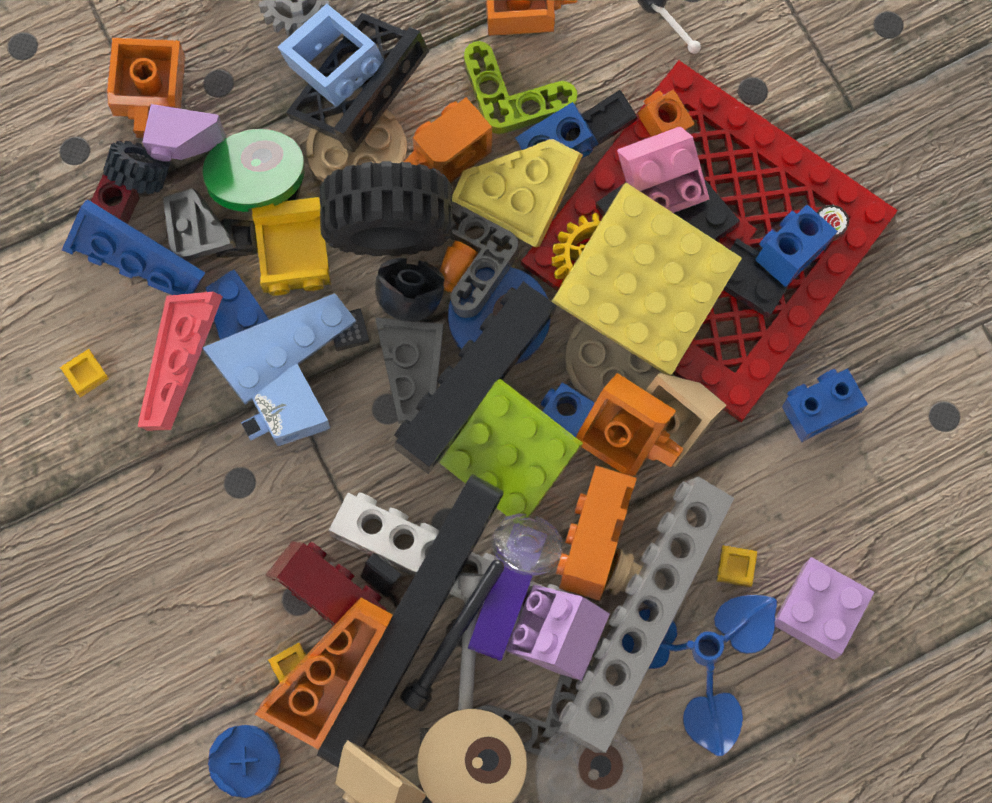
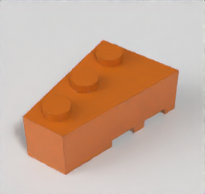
[556,466,637,601]

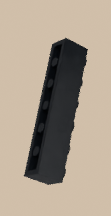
[394,281,557,474]

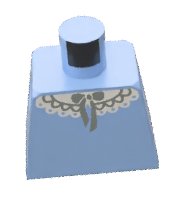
[241,364,330,446]

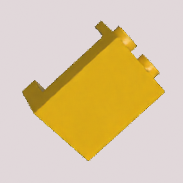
[252,197,331,296]

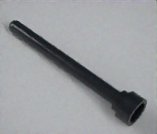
[400,560,505,712]

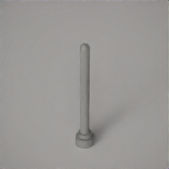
[458,573,483,711]

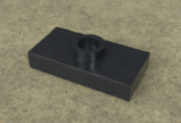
[568,90,639,149]

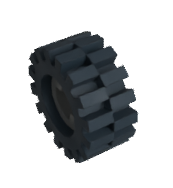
[103,141,170,194]

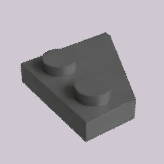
[163,188,236,261]

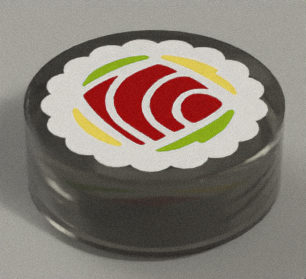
[817,205,849,241]

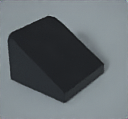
[216,218,258,258]

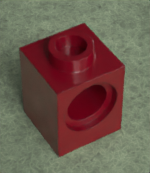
[91,175,140,224]

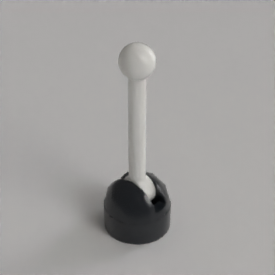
[637,0,701,54]

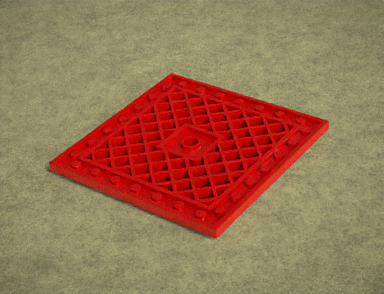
[521,60,898,423]

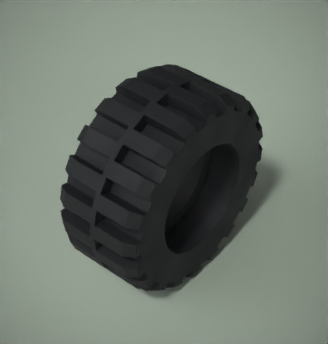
[320,161,453,257]

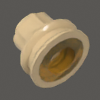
[603,548,643,596]

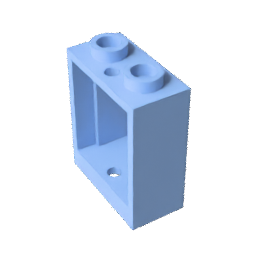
[278,4,384,107]

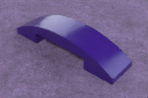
[468,524,547,661]

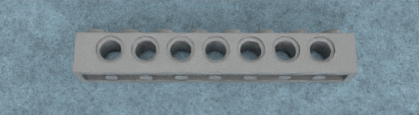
[558,476,734,753]

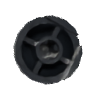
[375,258,445,322]

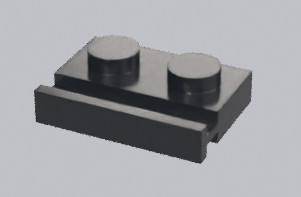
[723,239,788,318]

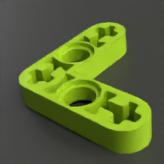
[464,41,578,134]

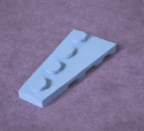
[203,293,356,404]

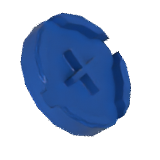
[208,725,281,798]

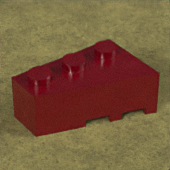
[266,541,387,626]

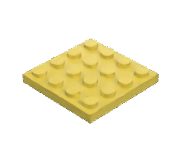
[552,183,742,375]

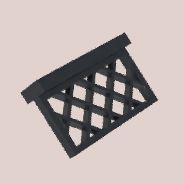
[286,13,429,152]

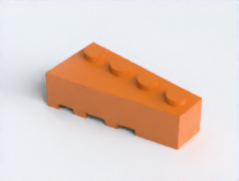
[254,598,393,750]

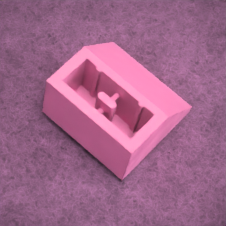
[617,127,710,213]

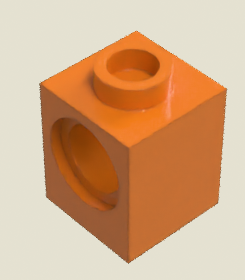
[637,89,695,137]

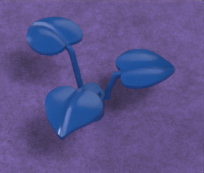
[622,595,777,756]

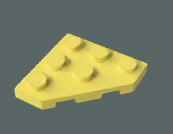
[452,139,583,247]

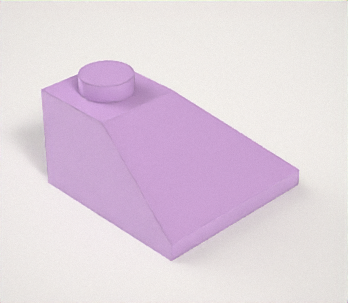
[142,104,226,161]

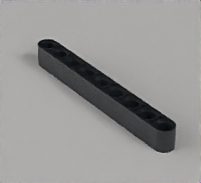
[317,474,504,768]

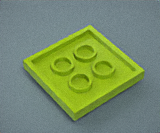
[439,379,583,527]

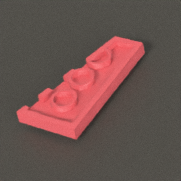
[138,292,223,431]

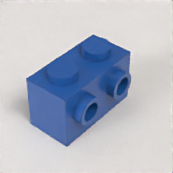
[782,368,868,443]

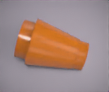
[440,240,478,293]

